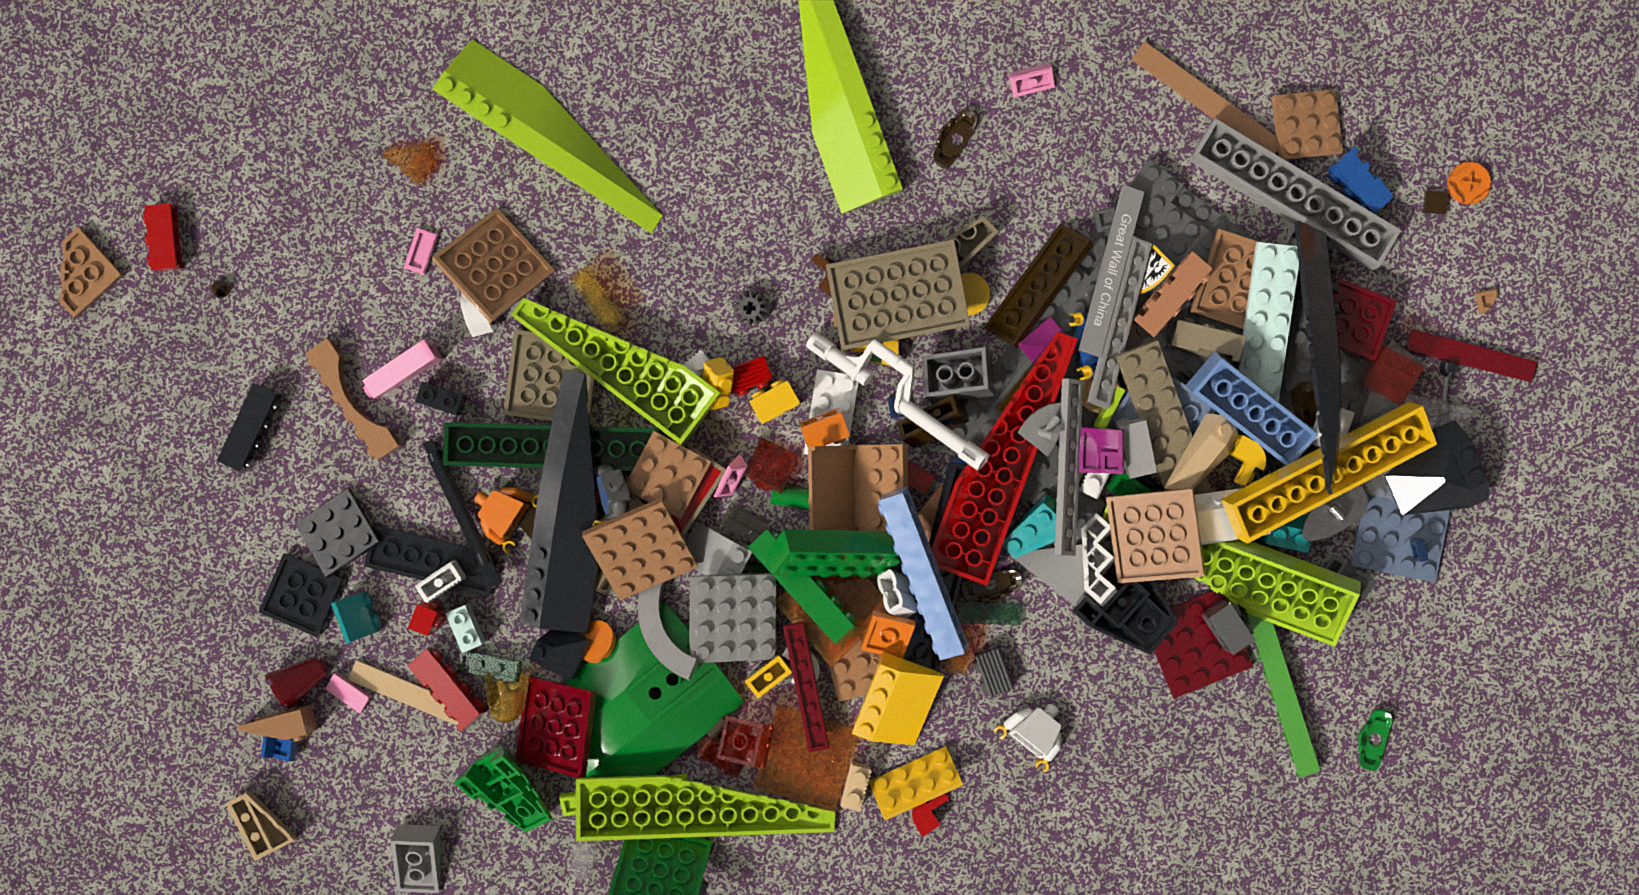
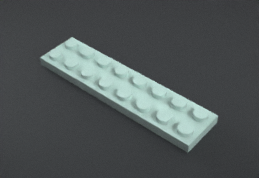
[1238,242,1299,401]

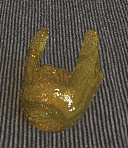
[485,670,529,723]

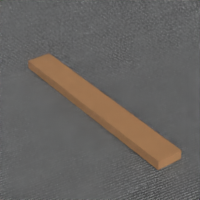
[1131,41,1278,154]

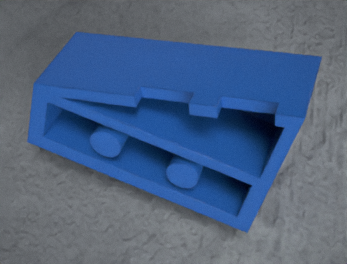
[1326,146,1394,214]

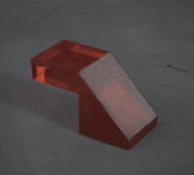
[695,736,747,778]

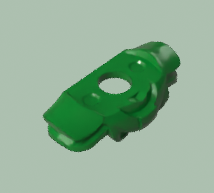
[1357,709,1392,771]

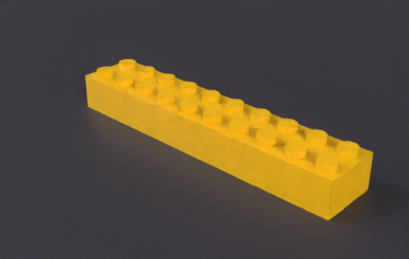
[1221,402,1437,544]

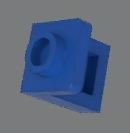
[261,736,298,762]

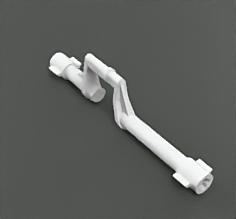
[806,332,990,471]

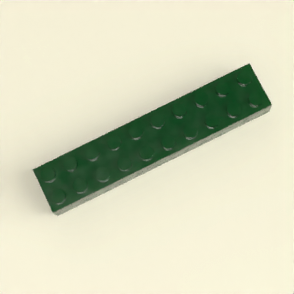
[443,422,663,471]

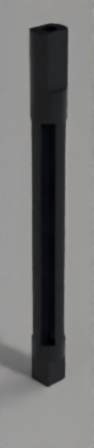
[423,439,503,589]

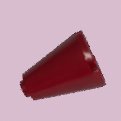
[265,657,329,711]

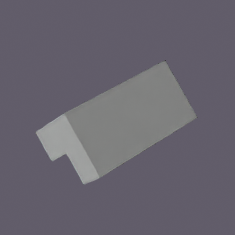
[1115,417,1157,479]

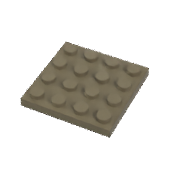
[503,330,595,423]

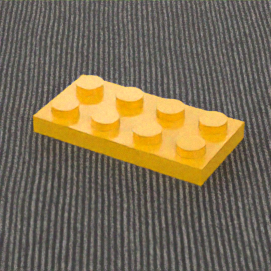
[868,746,963,821]

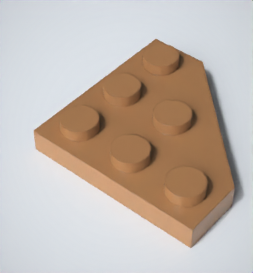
[59,227,124,318]

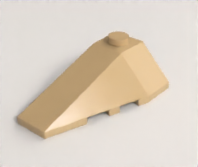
[1164,413,1239,490]

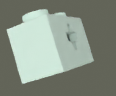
[445,603,486,653]

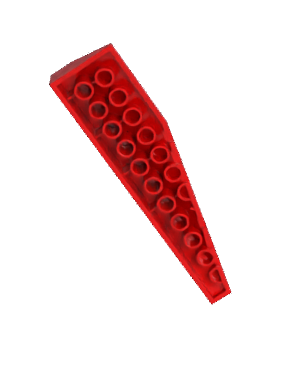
[931,332,1078,585]

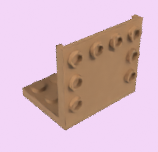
[807,444,908,531]

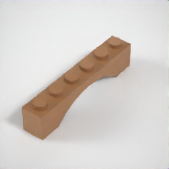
[306,338,403,460]

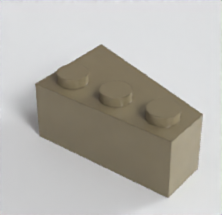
[1168,317,1246,363]

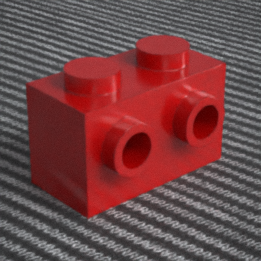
[408,600,446,636]

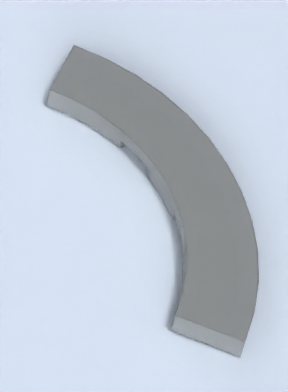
[638,582,698,681]

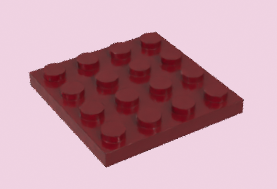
[1154,590,1253,699]
[516,676,597,778]

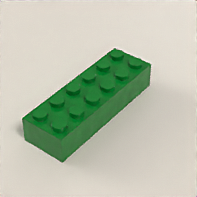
[767,529,901,578]
[748,530,860,646]

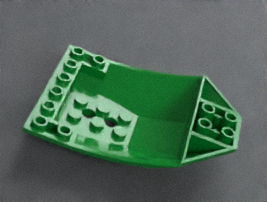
[563,602,744,778]

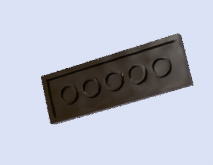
[984,223,1094,349]

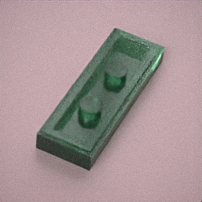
[956,601,1022,625]
[457,650,522,683]

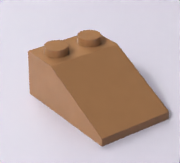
[237,704,318,742]

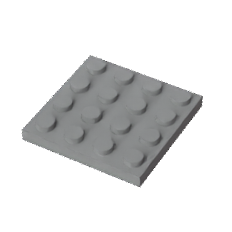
[689,573,776,663]

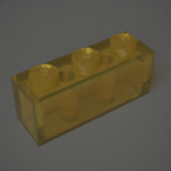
[569,266,626,332]

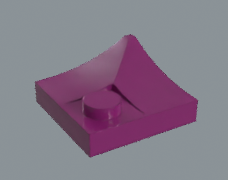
[1018,317,1078,363]
[1079,426,1124,474]

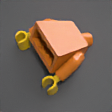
[474,487,538,553]

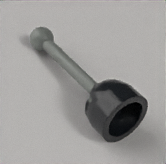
[1439,362,1458,414]

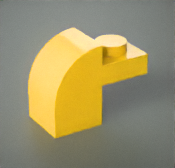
[1229,435,1266,486]

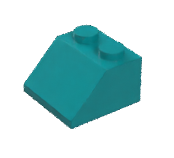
[1261,511,1311,553]
[331,591,381,644]

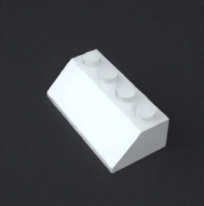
[1195,488,1271,545]

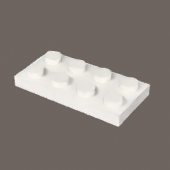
[804,369,858,455]

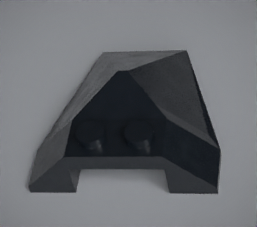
[1384,420,1489,515]
[1072,562,1178,655]

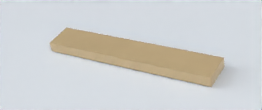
[348,660,458,725]

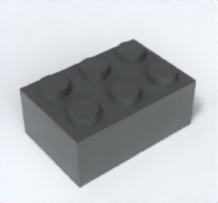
[923,347,995,404]

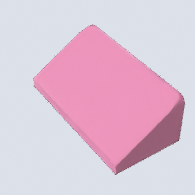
[1008,63,1056,98]
[714,455,748,497]
[325,672,372,713]

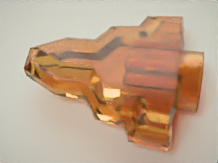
[383,142,436,185]

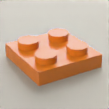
[861,610,915,659]

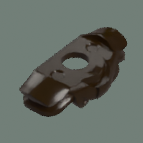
[933,110,979,169]
[960,568,1022,603]

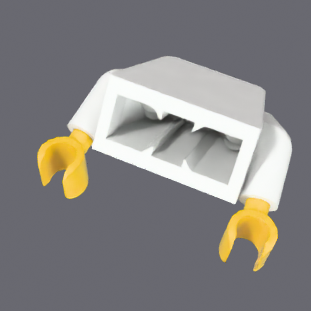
[994,704,1061,772]

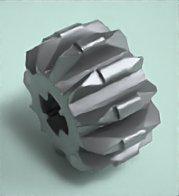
[732,290,768,327]

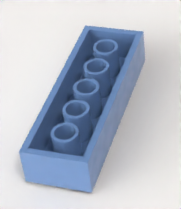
[1186,351,1318,465]

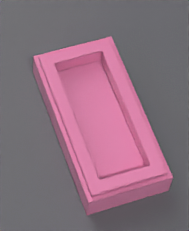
[404,227,439,275]

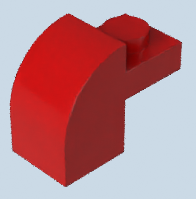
[911,793,949,837]

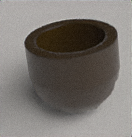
[211,279,230,298]

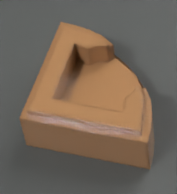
[1474,288,1498,314]

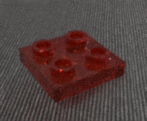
[1362,346,1424,405]
[743,438,800,494]

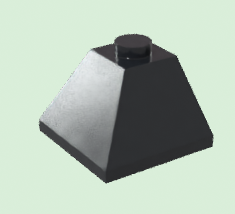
[529,630,592,680]

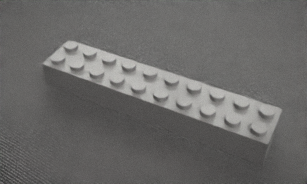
[1188,118,1401,271]

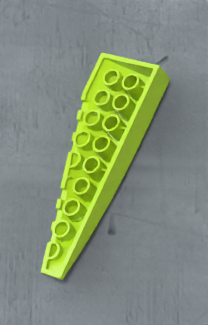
[511,298,720,446]

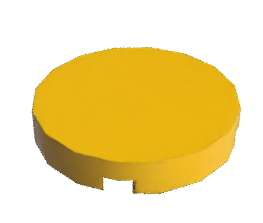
[961,273,990,315]

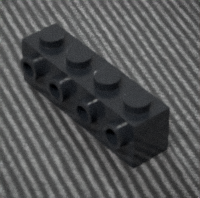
[216,383,282,472]

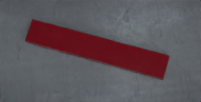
[1405,329,1537,382]
[783,621,830,753]

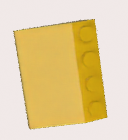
[852,652,944,745]

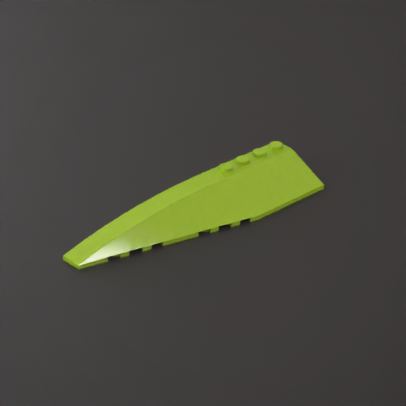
[798,0,903,214]
[433,40,663,233]

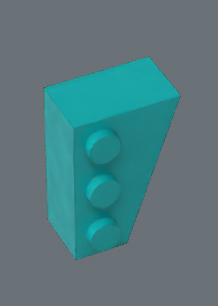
[1002,494,1078,559]

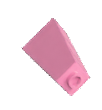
[362,339,444,399]

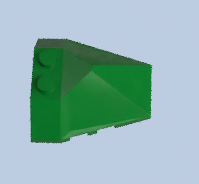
[454,745,552,832]

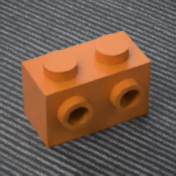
[799,408,850,448]

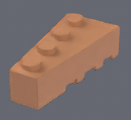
[1133,250,1213,337]

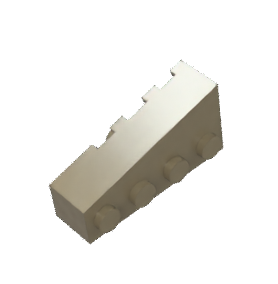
[940,216,999,270]

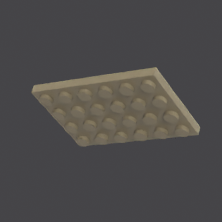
[826,239,970,350]

